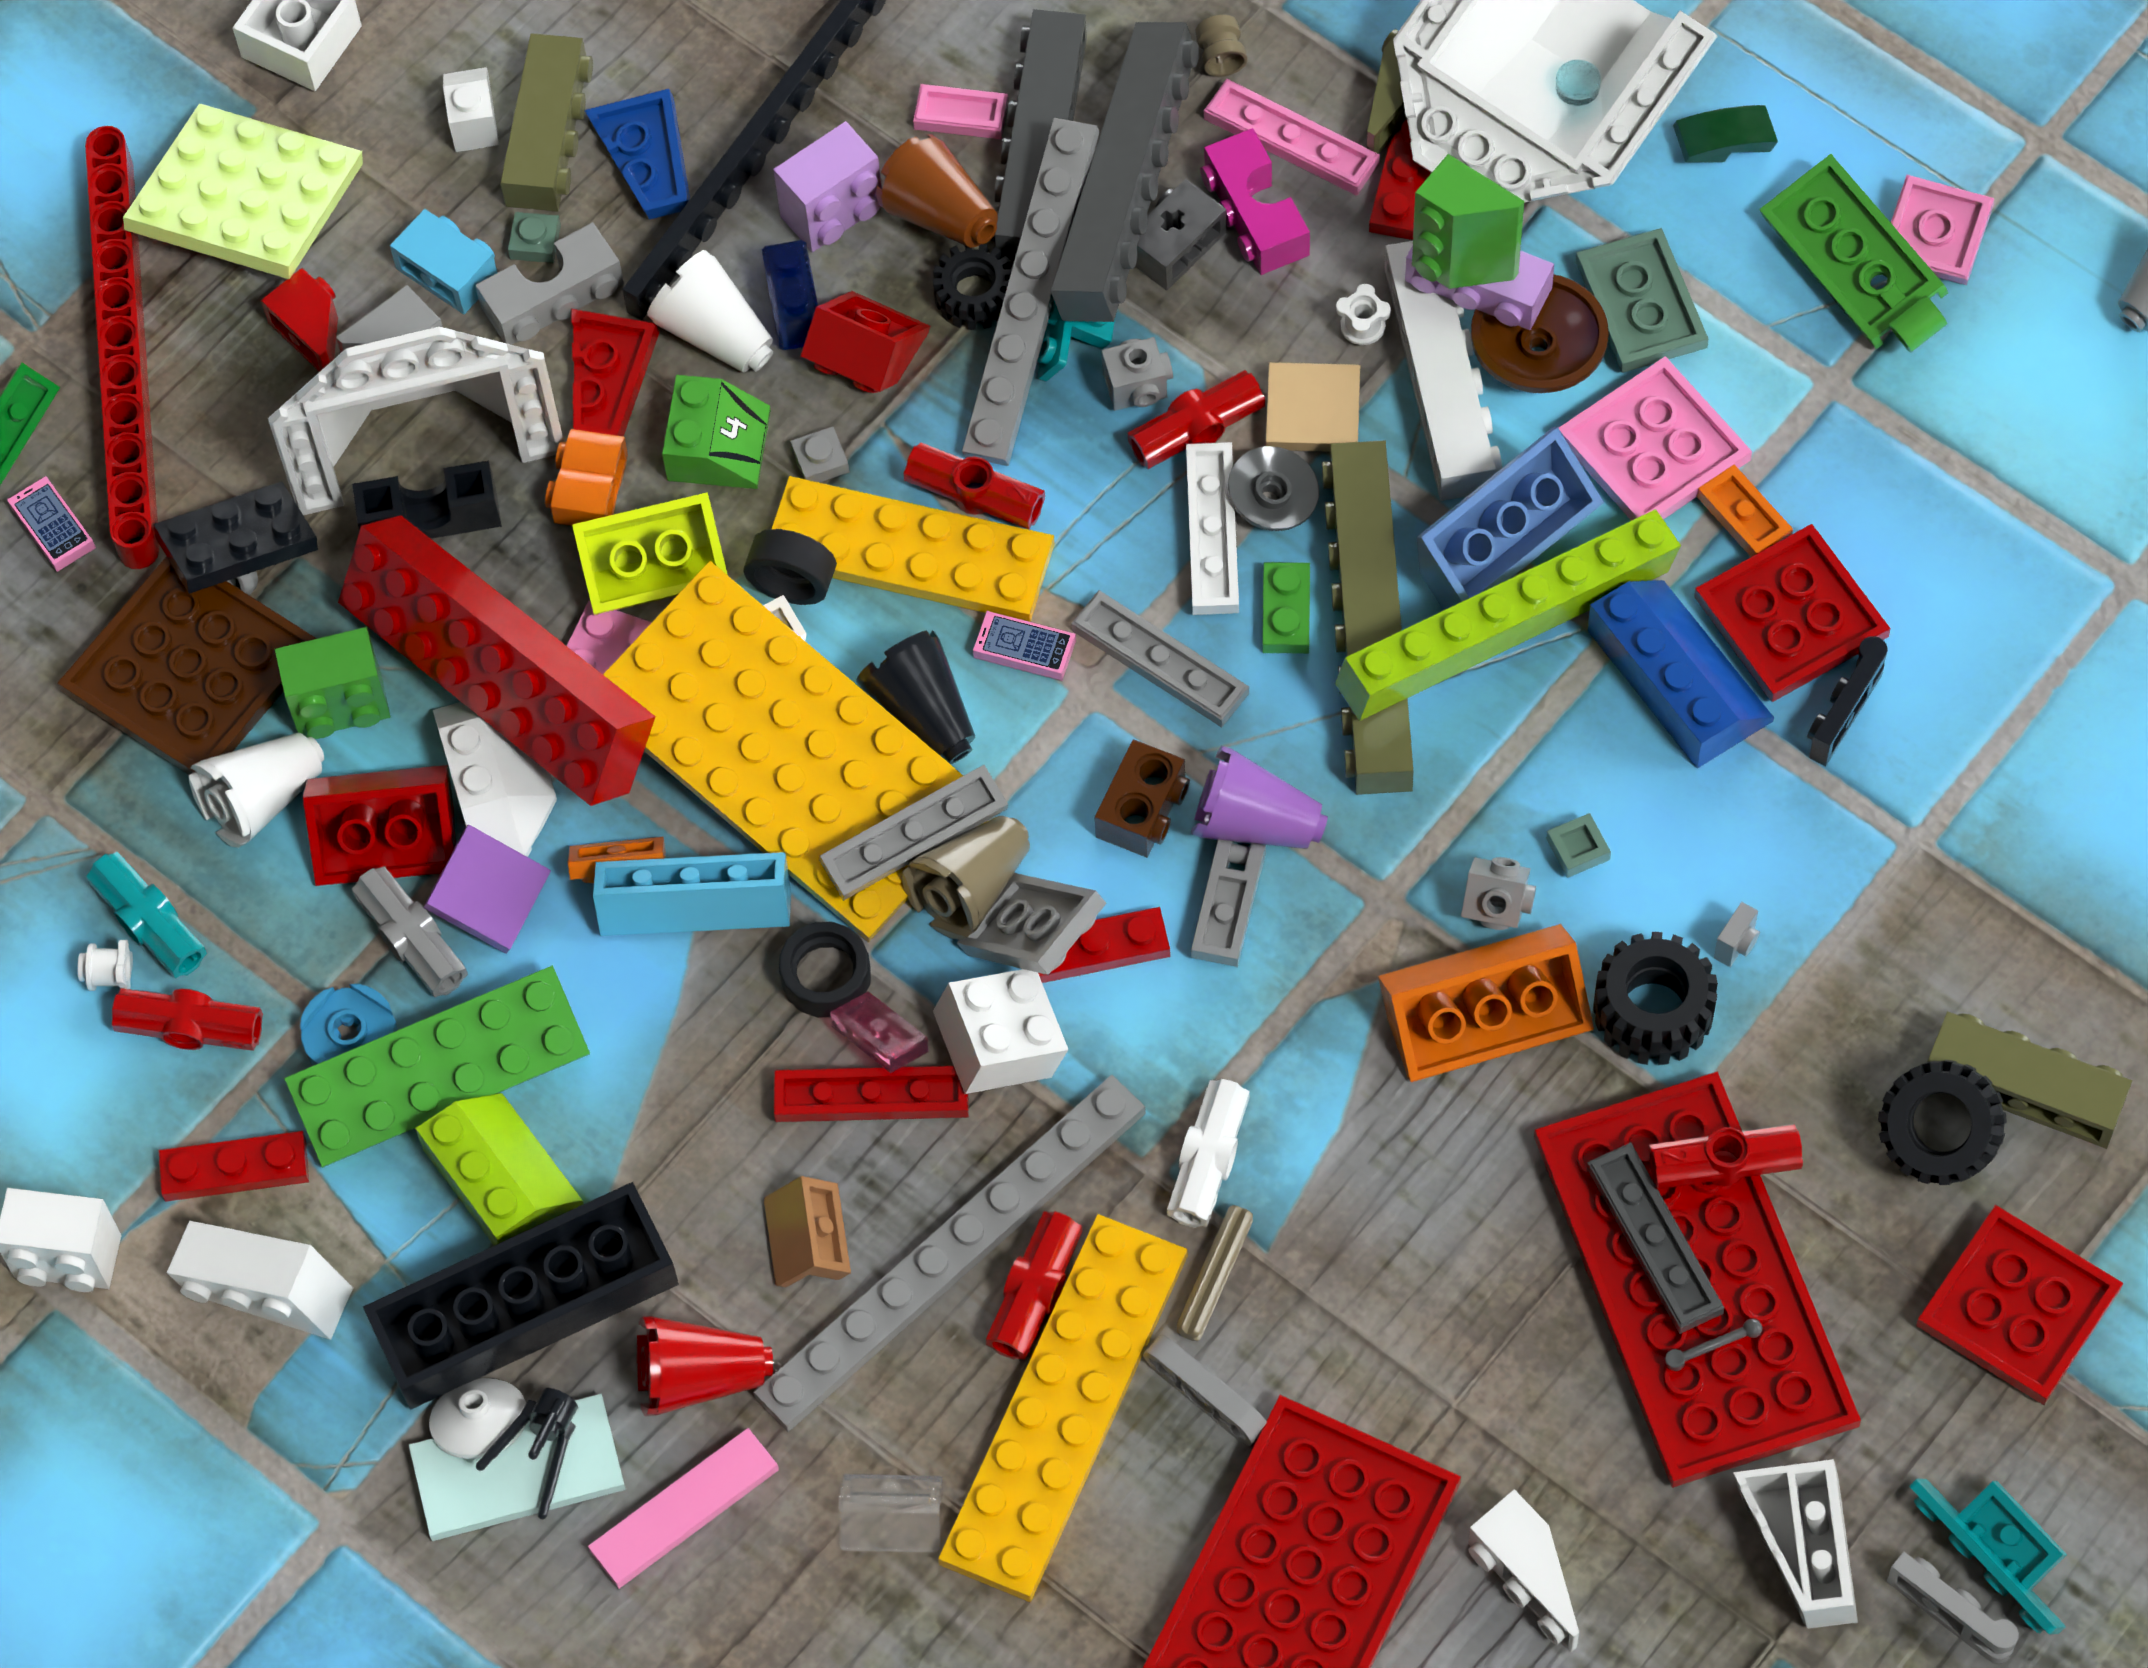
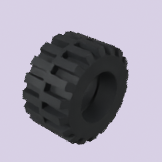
[1593,932,1718,1065]
[1878,1060,2007,1185]

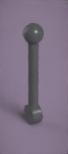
[1665,1318,1763,1371]

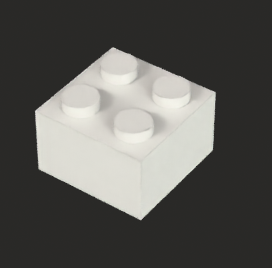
[233,0,362,91]
[933,969,1068,1094]
[0,1188,121,1292]

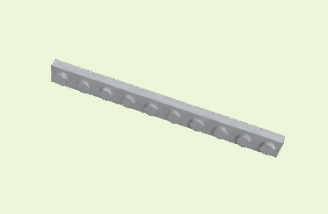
[754,1075,1146,1432]

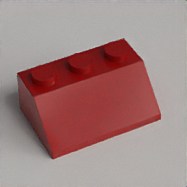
[303,765,456,886]

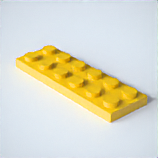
[772,476,1055,622]

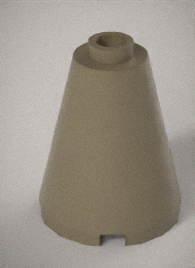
[901,816,1030,940]

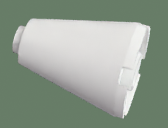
[647,250,773,373]
[189,733,324,848]

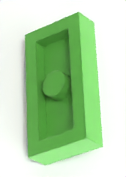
[1263,562,1310,654]

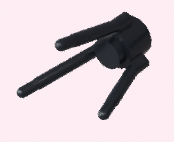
[476,1388,578,1520]

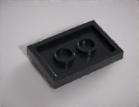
[153,481,318,594]

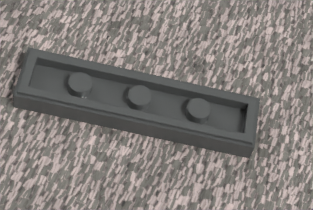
[1587,1143,1724,1334]

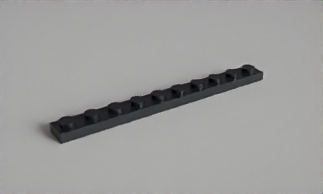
[622,0,886,320]

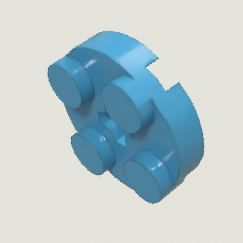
[300,984,398,1065]

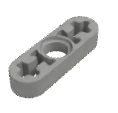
[1143,1335,1267,1446]

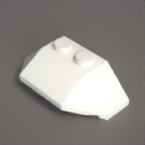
[433,702,557,857]

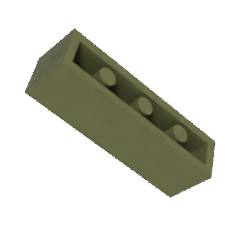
[500,33,593,212]
[1927,1011,2133,1149]

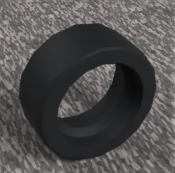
[743,529,837,605]
[779,922,871,1018]

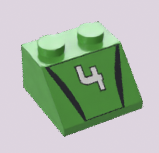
[662,375,771,489]

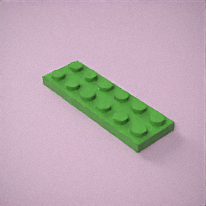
[284,965,590,1168]

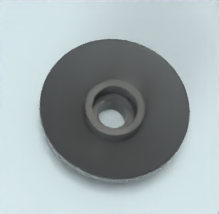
[1228,446,1319,531]

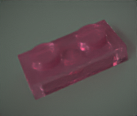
[831,991,929,1073]

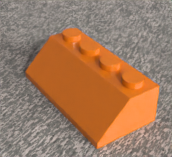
[1378,924,1594,1082]

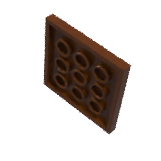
[57,556,317,775]

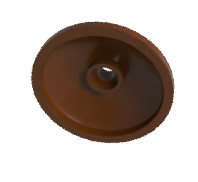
[1471,274,1608,393]

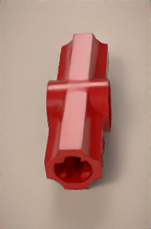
[1127,370,1265,469]
[903,442,1045,530]
[111,988,263,1051]
[1649,1124,1803,1189]
[986,1211,1082,1360]

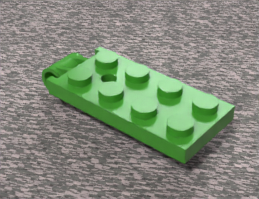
[1759,154,1948,353]

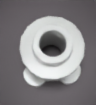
[1336,284,1391,345]
[78,940,133,991]

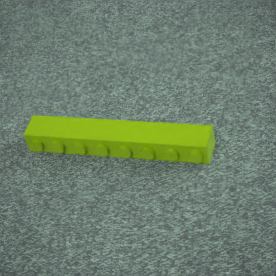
[1335,509,1681,721]

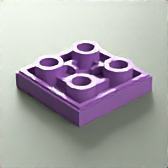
[423,824,551,954]

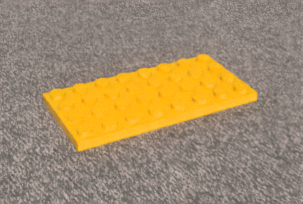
[603,561,963,943]

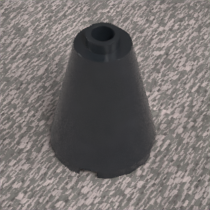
[856,630,976,764]

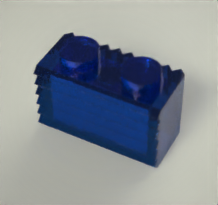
[762,240,818,350]

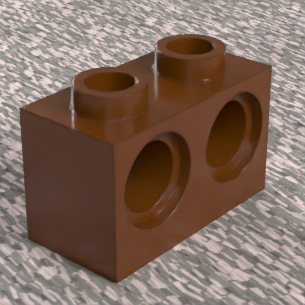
[1094,739,1190,858]

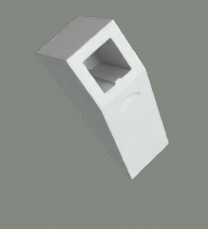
[1468,1489,1579,1652]

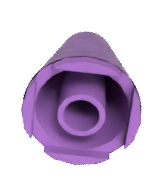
[1191,745,1328,849]

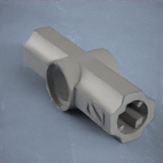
[352,866,468,997]

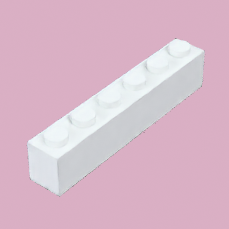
[1385,241,1502,501]

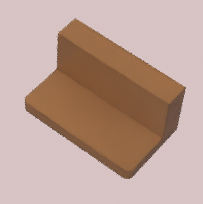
[764,1176,851,1288]

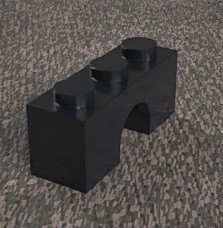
[352,460,502,539]

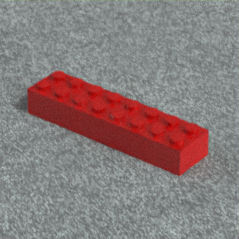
[338,515,656,806]

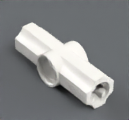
[1167,1079,1250,1228]

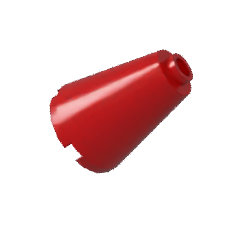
[636,1316,773,1416]

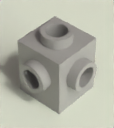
[1101,337,1173,411]
[1461,857,1536,930]

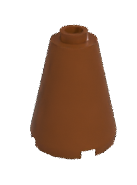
[876,134,998,247]

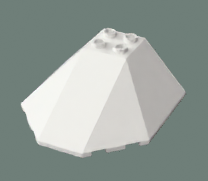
[1393,0,1718,203]
[268,327,564,515]

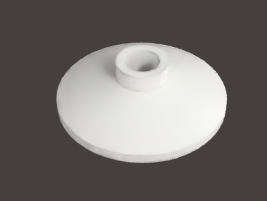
[429,1378,526,1459]

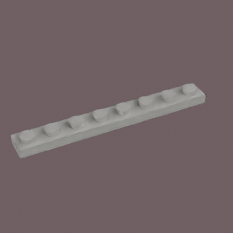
[962,118,1100,466]

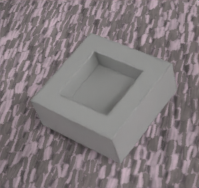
[790,426,850,483]
[1714,902,1760,967]

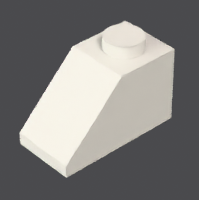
[443,67,499,152]

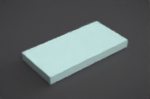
[409,1393,626,1541]

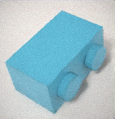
[390,209,498,314]

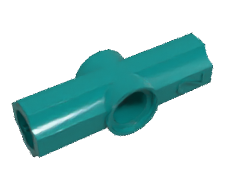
[86,852,207,978]

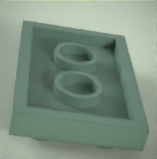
[1576,228,1709,373]

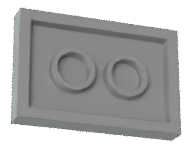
[957,873,1107,975]

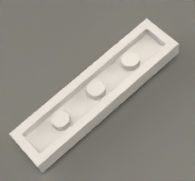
[1186,442,1239,615]

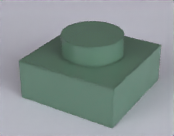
[508,212,561,263]
[1546,813,1611,878]

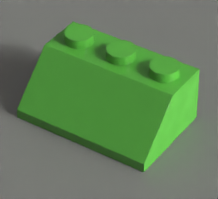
[1412,154,1524,289]

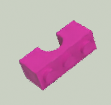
[1200,128,1310,275]

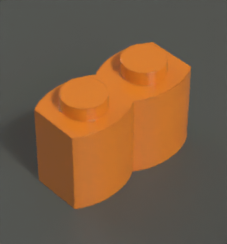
[545,429,628,526]

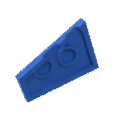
[584,89,690,220]

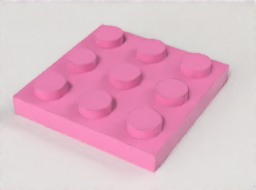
[1559,356,1752,521]

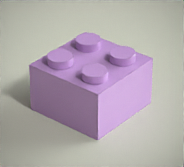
[773,121,882,253]

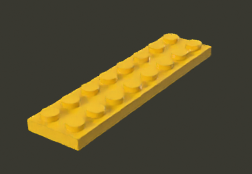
[938,1214,1188,1603]

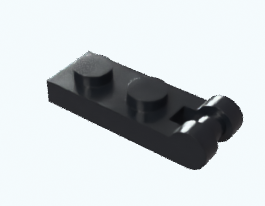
[1807,636,1888,767]

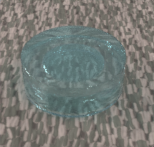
[1555,60,1601,106]

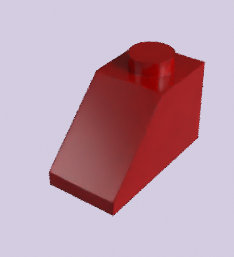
[261,268,338,372]

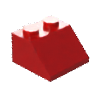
[801,291,931,393]

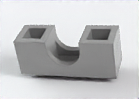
[475,222,624,345]

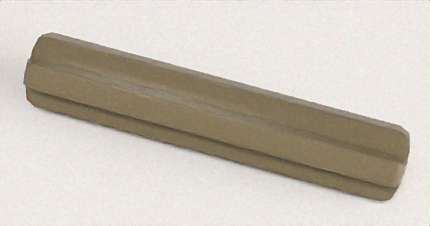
[1177,1205,1253,1341]

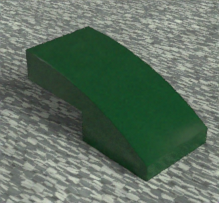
[1673,105,1778,162]

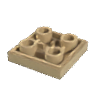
[1266,362,1360,452]

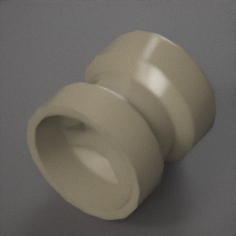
[1195,15,1247,77]

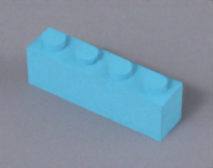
[593,852,791,936]

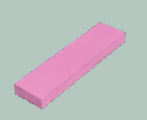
[1204,78,1380,196]
[588,1428,779,1589]

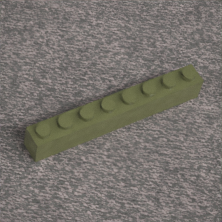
[1322,440,1414,795]

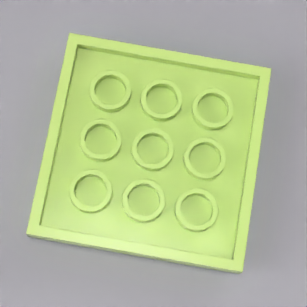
[123,103,363,279]

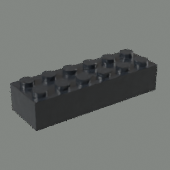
[363,1182,679,1410]

